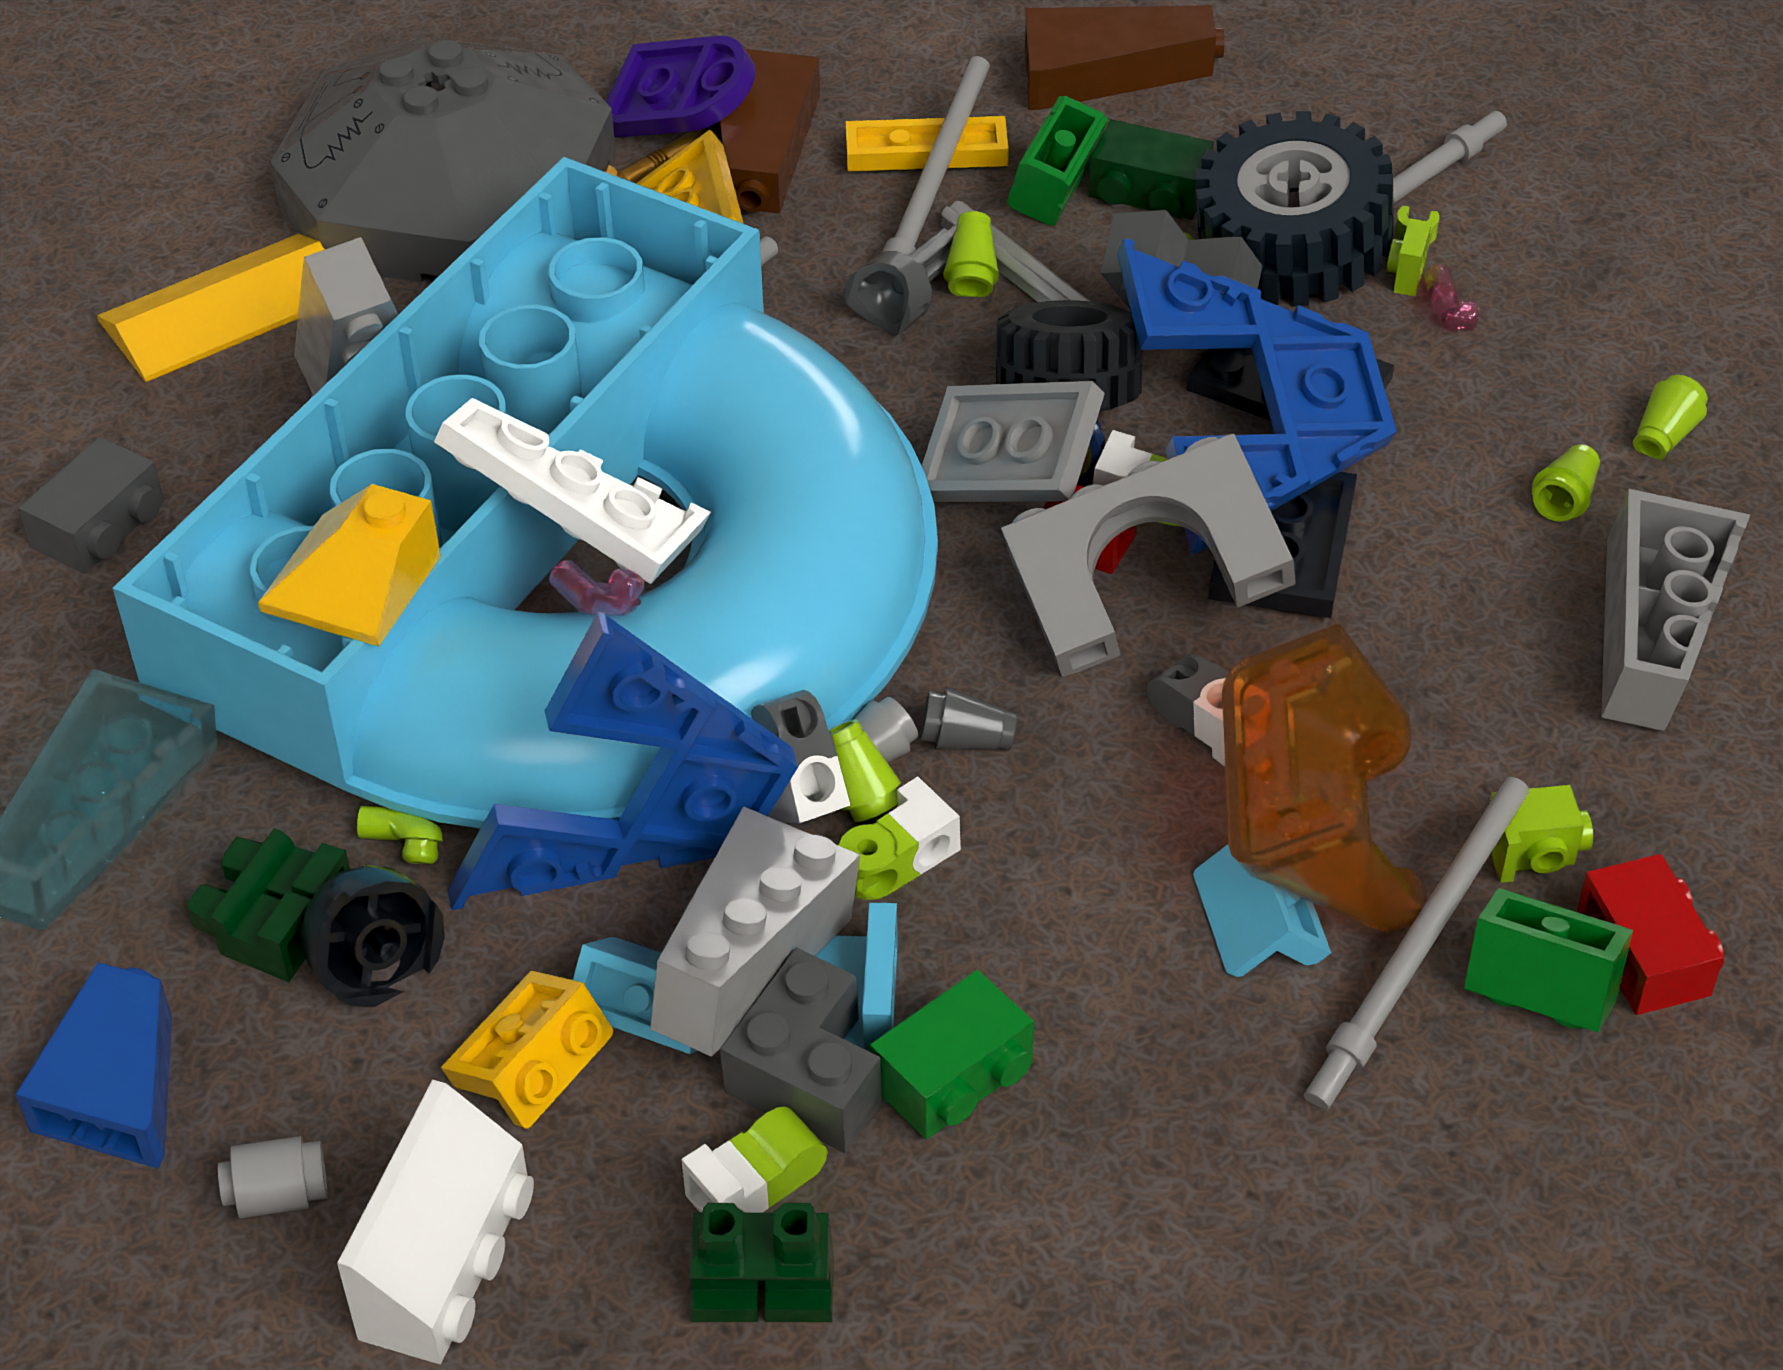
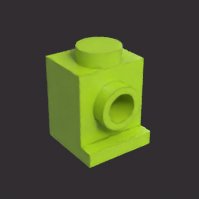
[1489,785,1593,883]

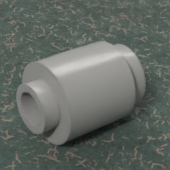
[218,1136,328,1219]

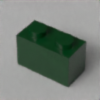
[1089,119,1214,220]

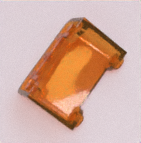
[1222,623,1427,932]

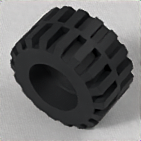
[996,300,1143,411]

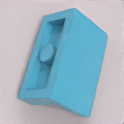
[1193,827,1331,977]
[815,903,898,1052]
[573,937,697,1054]

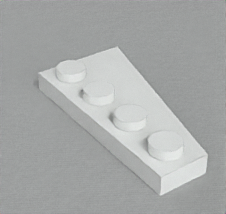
[434,398,711,584]

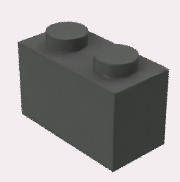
[18,436,165,574]

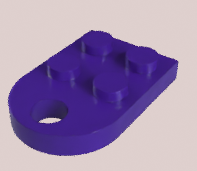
[606,36,755,138]

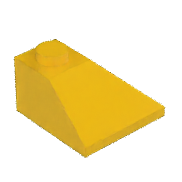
[258,484,441,647]

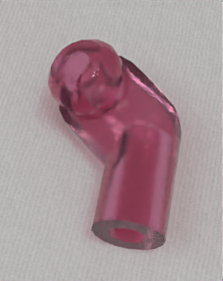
[1424,264,1479,333]
[549,560,644,616]

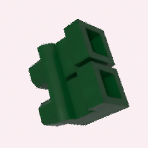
[187,828,350,982]
[690,1203,834,1322]

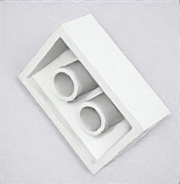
[337,1080,534,1365]

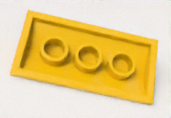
[97,234,325,382]

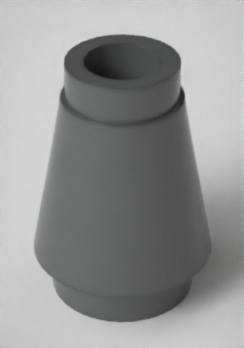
[920,686,1017,750]

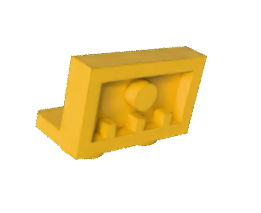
[441,971,613,1129]

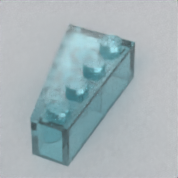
[0,669,218,931]

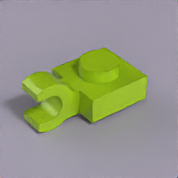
[1387,205,1439,297]

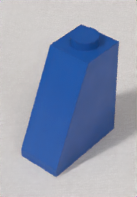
[16,962,172,1168]

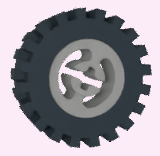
[1195,111,1394,306]

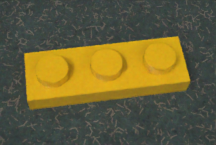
[846,116,1009,171]

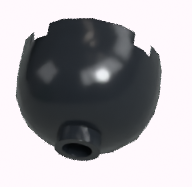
[300,865,445,1007]

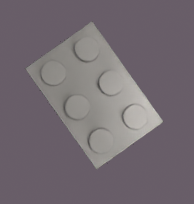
[922,381,1105,502]

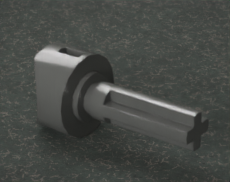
[844,225,956,335]

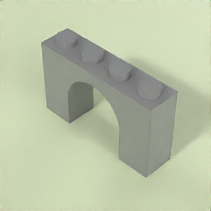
[1001,433,1296,677]

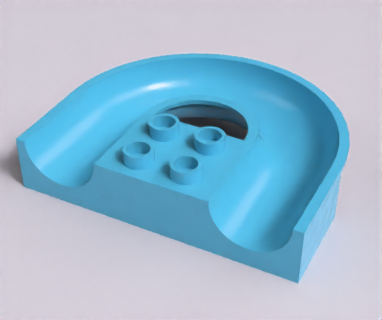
[113,157,938,829]

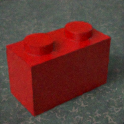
[1577,854,1724,1015]

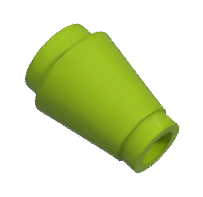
[943,211,999,297]
[1633,375,1708,461]
[1532,444,1600,522]
[828,719,901,822]

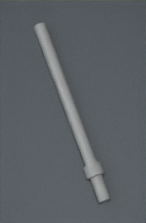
[882,56,990,256]
[1393,111,1507,204]
[1304,777,1529,1111]

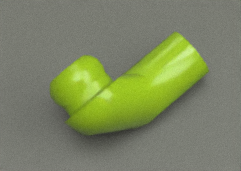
[357,806,443,865]

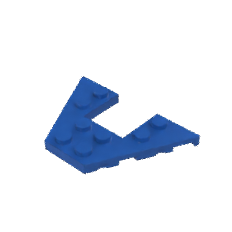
[1117,239,1397,554]
[447,612,798,910]

